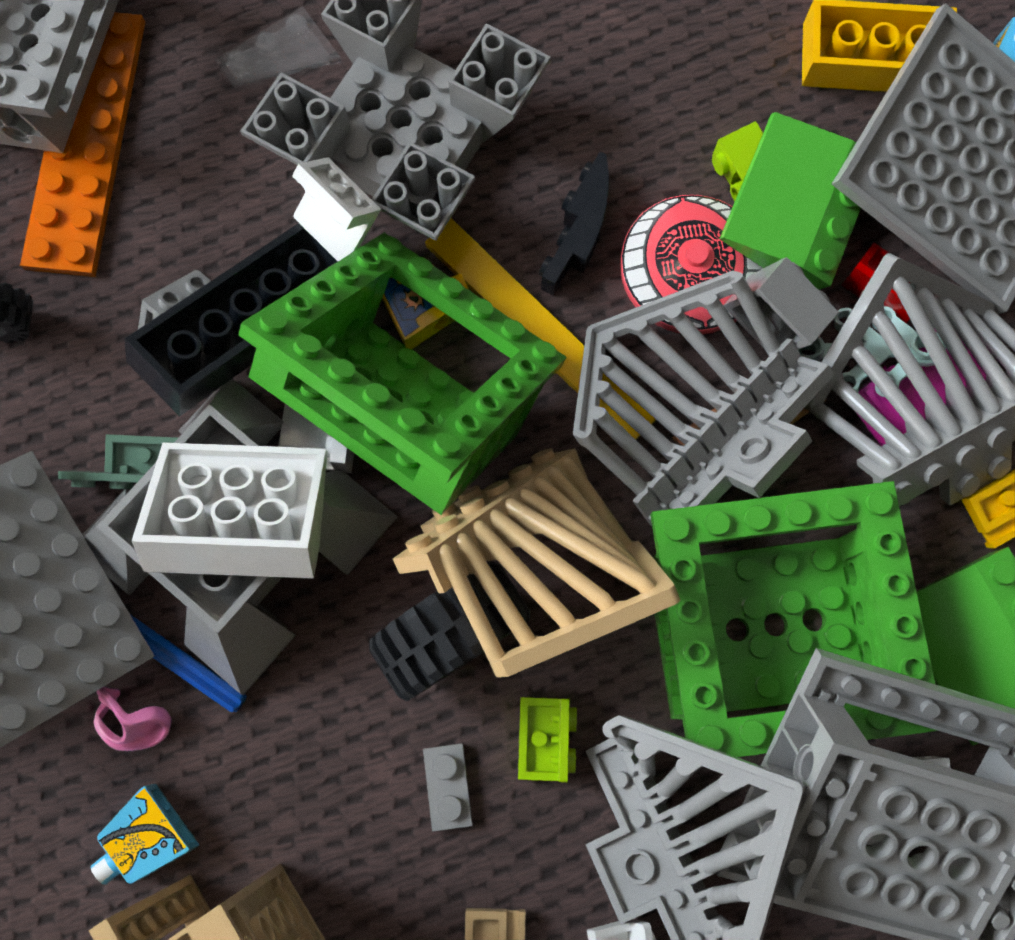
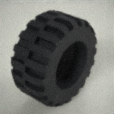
[369,561,530,701]

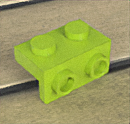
[518,697,577,783]

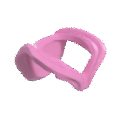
[94,686,171,751]

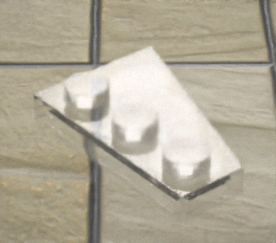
[215,6,342,92]

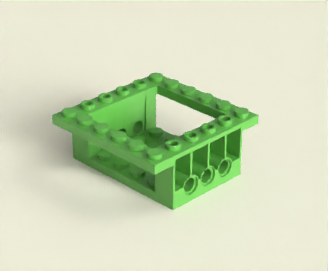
[238,232,567,515]
[650,481,938,757]

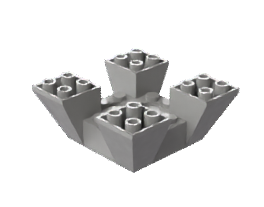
[240,0,551,241]
[82,379,398,695]

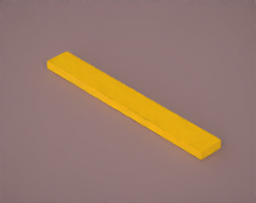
[425,218,656,440]

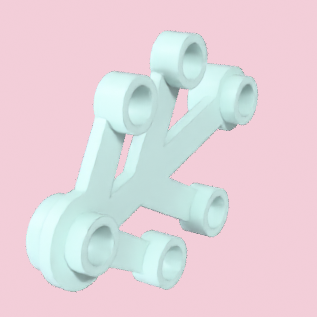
[798,306,946,398]

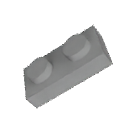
[423,743,473,832]

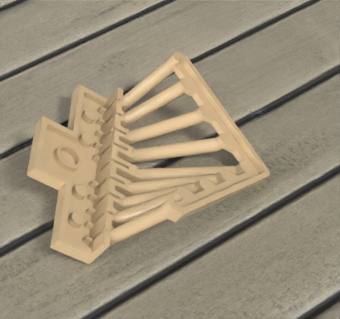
[393,448,681,677]

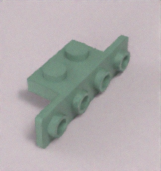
[58,434,178,489]

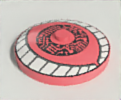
[620,195,763,334]

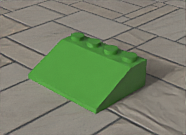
[719,112,861,290]
[916,547,1015,745]

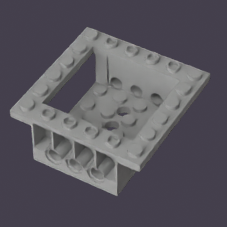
[0,0,119,153]
[717,648,1015,940]

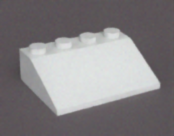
[132,442,327,578]

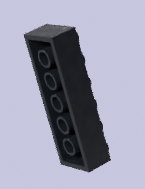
[124,223,338,417]

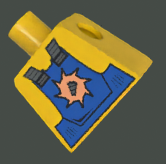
[382,265,469,349]

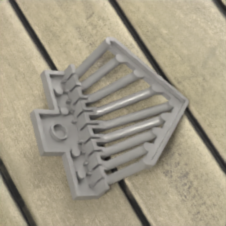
[804,253,1015,506]
[573,271,834,526]
[585,715,806,940]

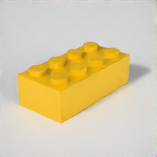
[802,0,957,92]

